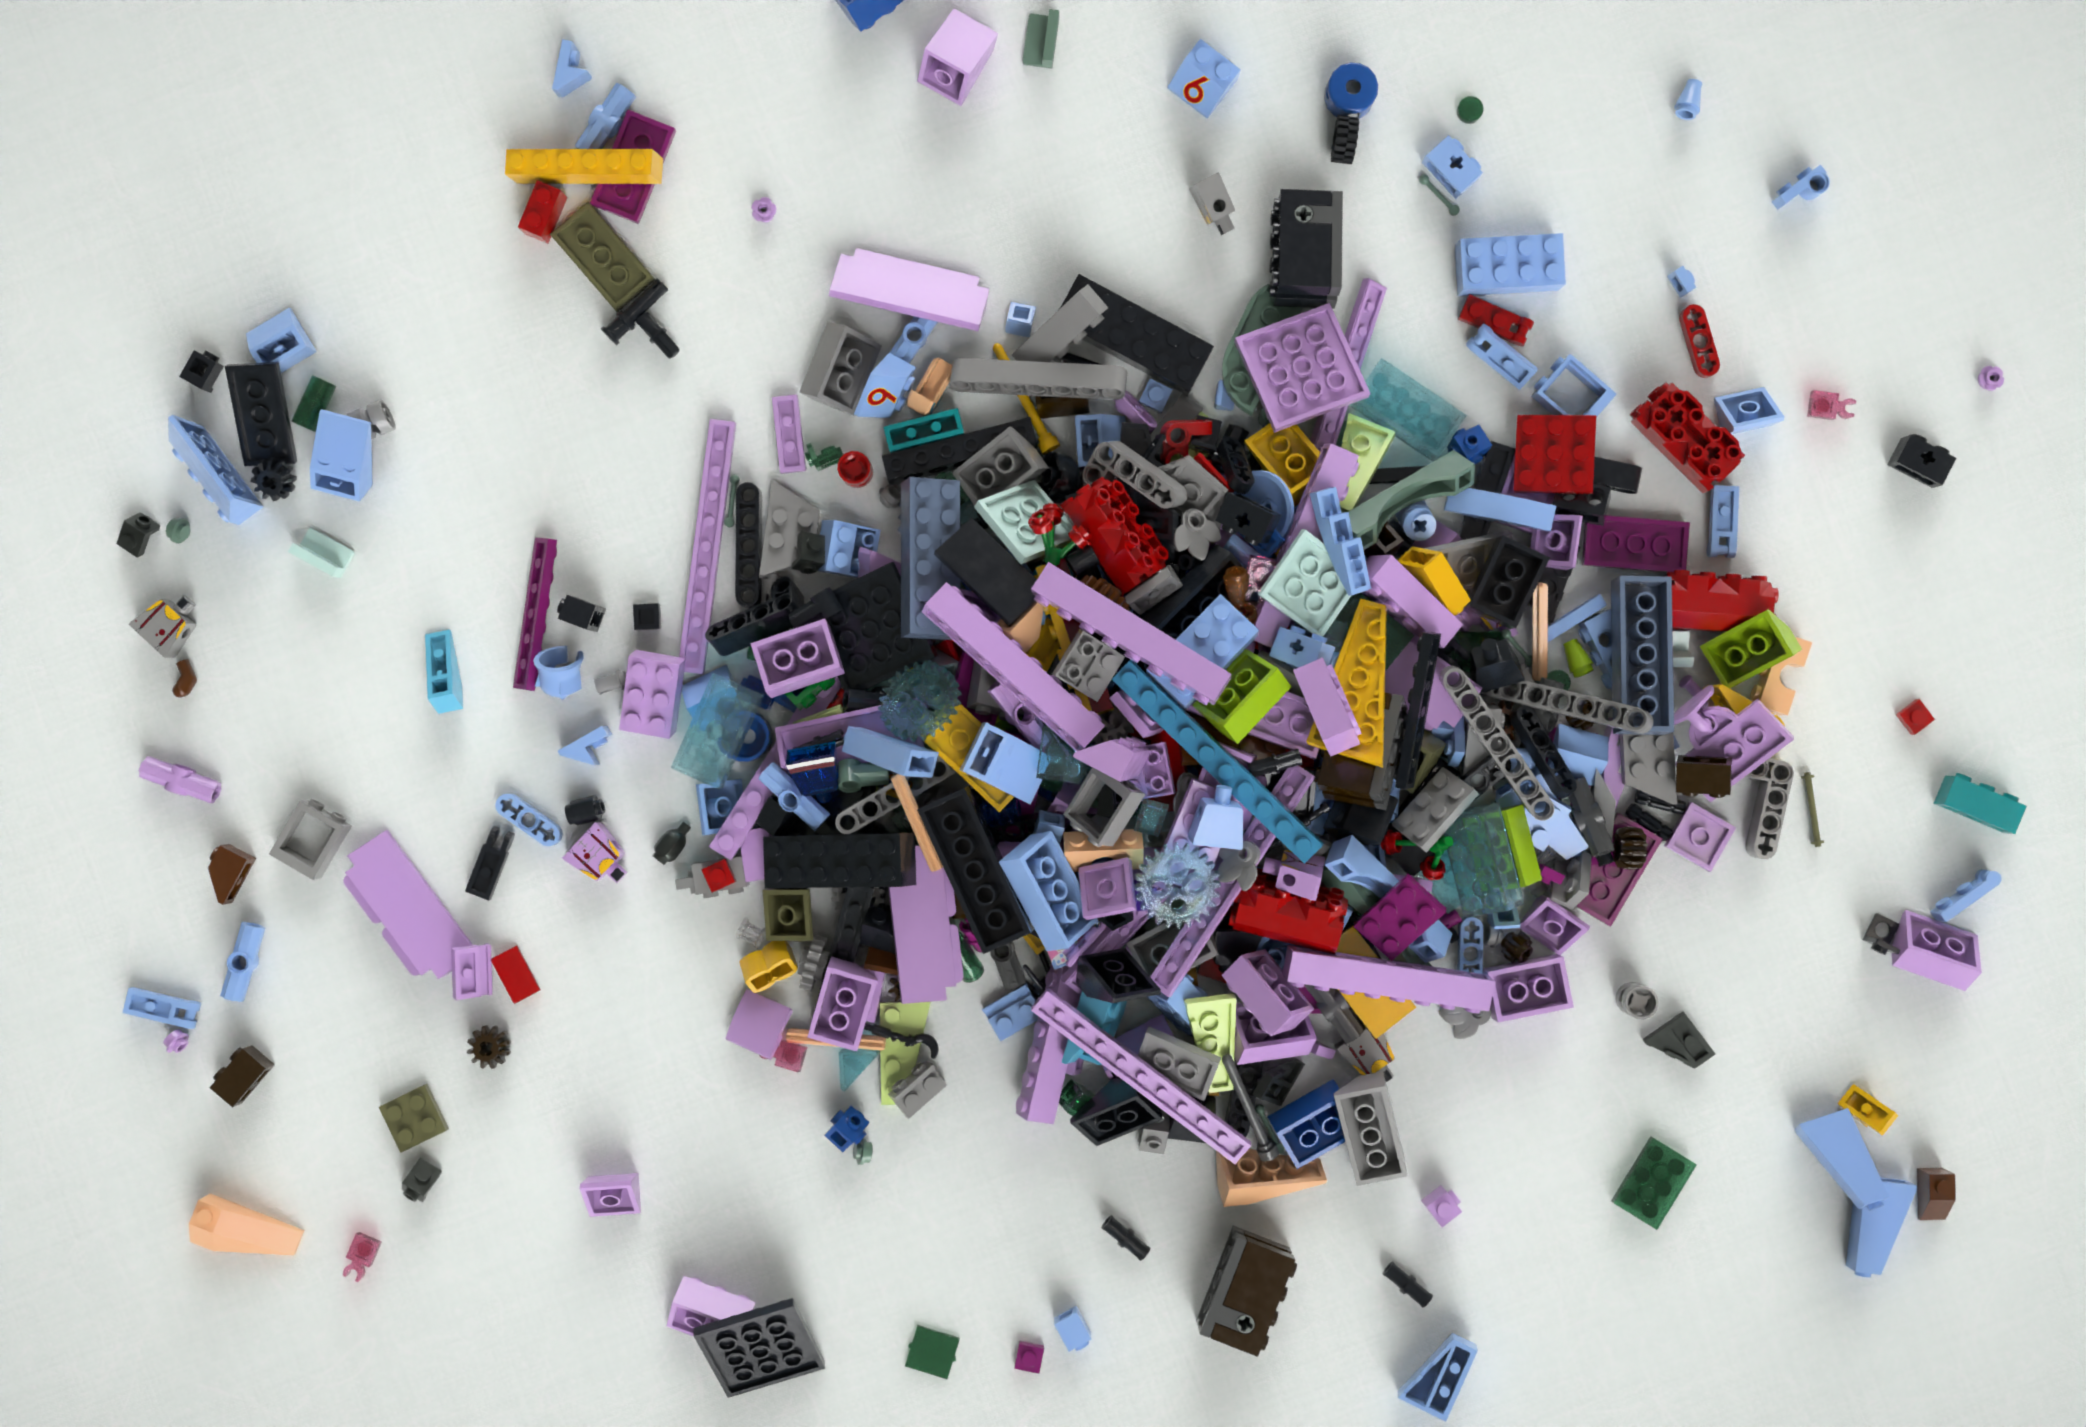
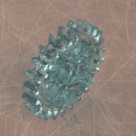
[878,661,962,742]
[1134,842,1221,929]

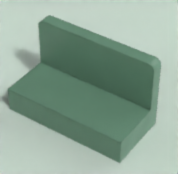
[1023,9,1059,69]

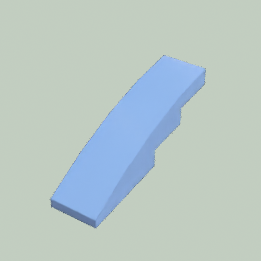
[1310,487,1371,596]
[1444,488,1556,532]

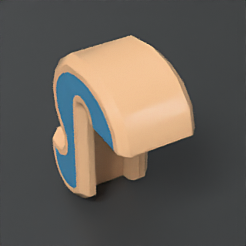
[906,357,952,416]

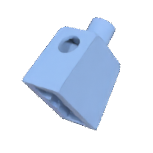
[1188,785,1243,850]

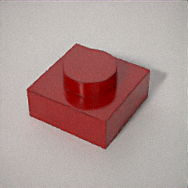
[1896,699,1935,735]
[701,858,737,893]

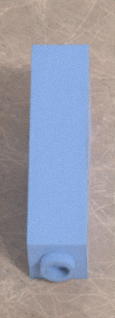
[842,726,939,778]
[1495,766,1589,860]
[1794,1108,1889,1211]
[1846,1177,1917,1277]

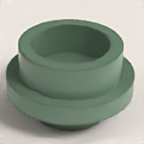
[166,518,191,544]
[853,1139,873,1165]

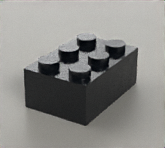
[1464,535,1550,629]

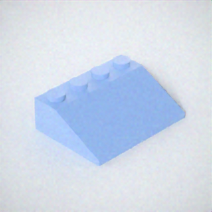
[168,415,263,525]

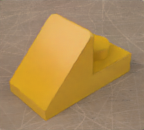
[1837,1084,1898,1136]

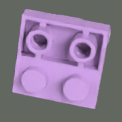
[1122,742,1176,800]

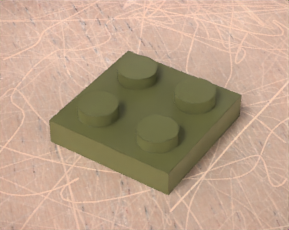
[379,1084,449,1153]

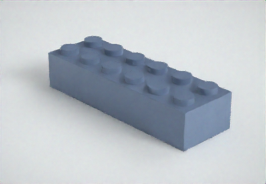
[901,477,960,640]
[1611,576,1674,735]

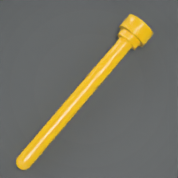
[993,343,1060,455]

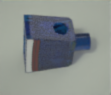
[785,741,838,803]

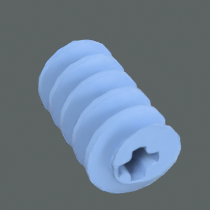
[1395,500,1436,541]

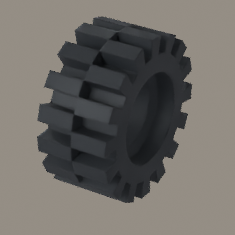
[1331,115,1359,165]

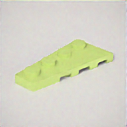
[1340,413,1395,513]
[1183,993,1237,1093]
[880,1001,931,1105]

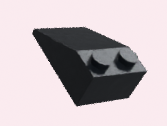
[1076,948,1161,1003]
[1070,1077,1163,1146]

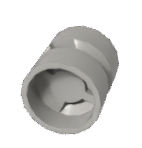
[347,399,396,440]
[1616,982,1659,1020]

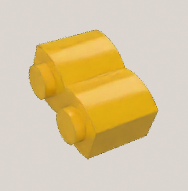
[739,941,798,993]

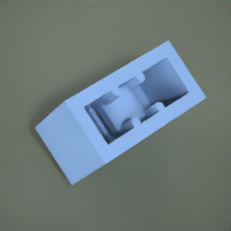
[1422,135,1483,199]
[1269,625,1335,668]

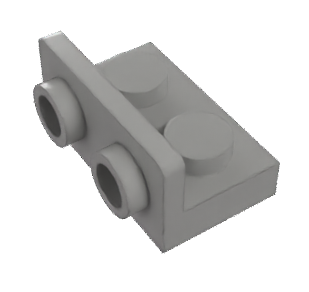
[1124,565,1183,615]
[1550,851,1592,910]
[888,1061,947,1119]

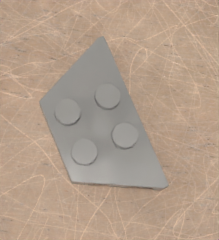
[1148,455,1228,545]
[759,481,820,578]
[1424,530,1513,591]
[1619,732,1677,805]

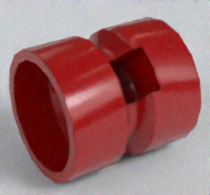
[837,451,873,488]

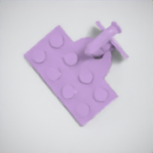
[1674,675,1794,802]

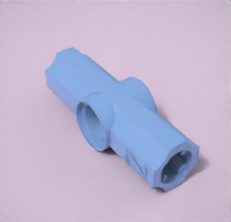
[575,83,636,149]
[890,316,938,364]
[758,762,831,831]
[220,922,265,1002]

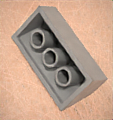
[1334,1071,1408,1186]

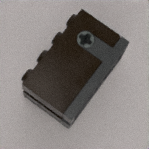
[1315,692,1409,810]
[1196,1225,1297,1357]

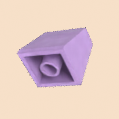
[917,9,998,106]

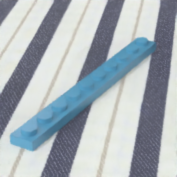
[1112,660,1324,864]

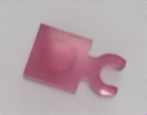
[1807,390,1856,420]
[1244,555,1277,603]
[759,1040,808,1072]
[343,1232,382,1282]

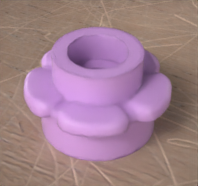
[751,197,776,223]
[1978,366,2004,391]
[163,1029,189,1053]

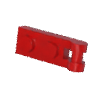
[1458,294,1534,347]

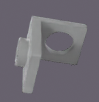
[1139,1109,1170,1154]

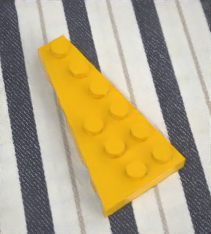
[1306,598,1387,768]

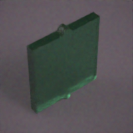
[905,1325,960,1379]

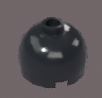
[1037,451,1082,504]

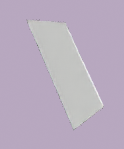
[1593,768,1616,840]

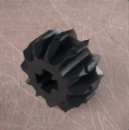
[250,457,297,501]

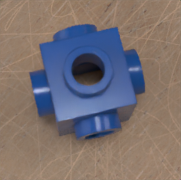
[1447,425,1492,465]
[824,1106,870,1152]

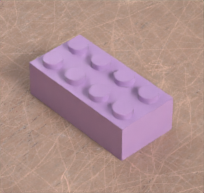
[1361,555,1463,648]

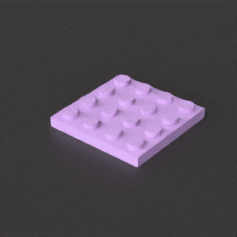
[1234,303,1371,433]

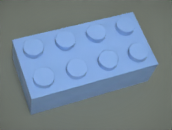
[1455,233,1566,296]
[1146,594,1259,710]
[999,831,1098,951]

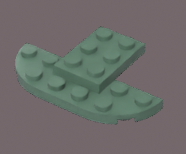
[1222,284,1303,416]

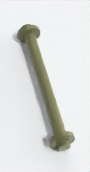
[1801,772,1824,847]

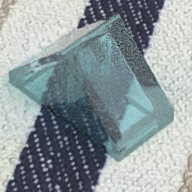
[1134,798,1169,837]
[839,1048,880,1092]

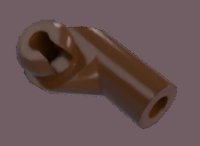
[172,659,197,698]

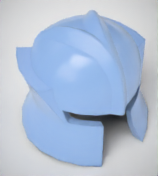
[533,646,584,700]

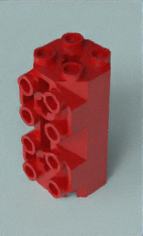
[1629,382,1745,494]
[1060,476,1169,597]
[1663,570,1779,632]
[1228,868,1348,955]

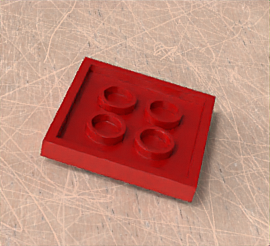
[1514,415,1597,494]

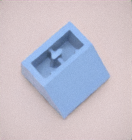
[246,308,317,373]
[1075,414,1126,471]
[818,520,881,578]

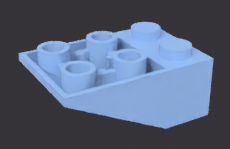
[310,409,373,502]
[959,722,1053,804]

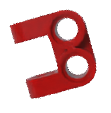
[1160,420,1212,465]

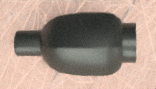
[652,822,691,865]

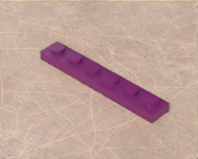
[513,537,557,691]

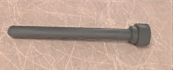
[1222,1054,1279,1162]

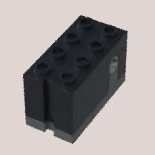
[1269,189,1343,309]

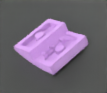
[725,989,793,1060]

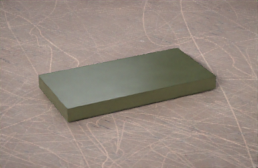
[550,202,655,312]

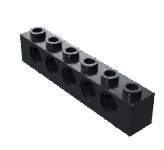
[882,417,1037,486]

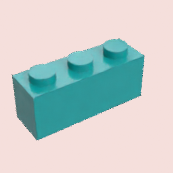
[883,408,964,453]
[1933,773,2027,834]

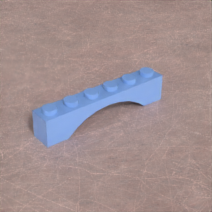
[1324,835,1453,963]

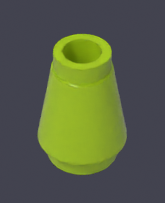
[1563,638,1594,678]

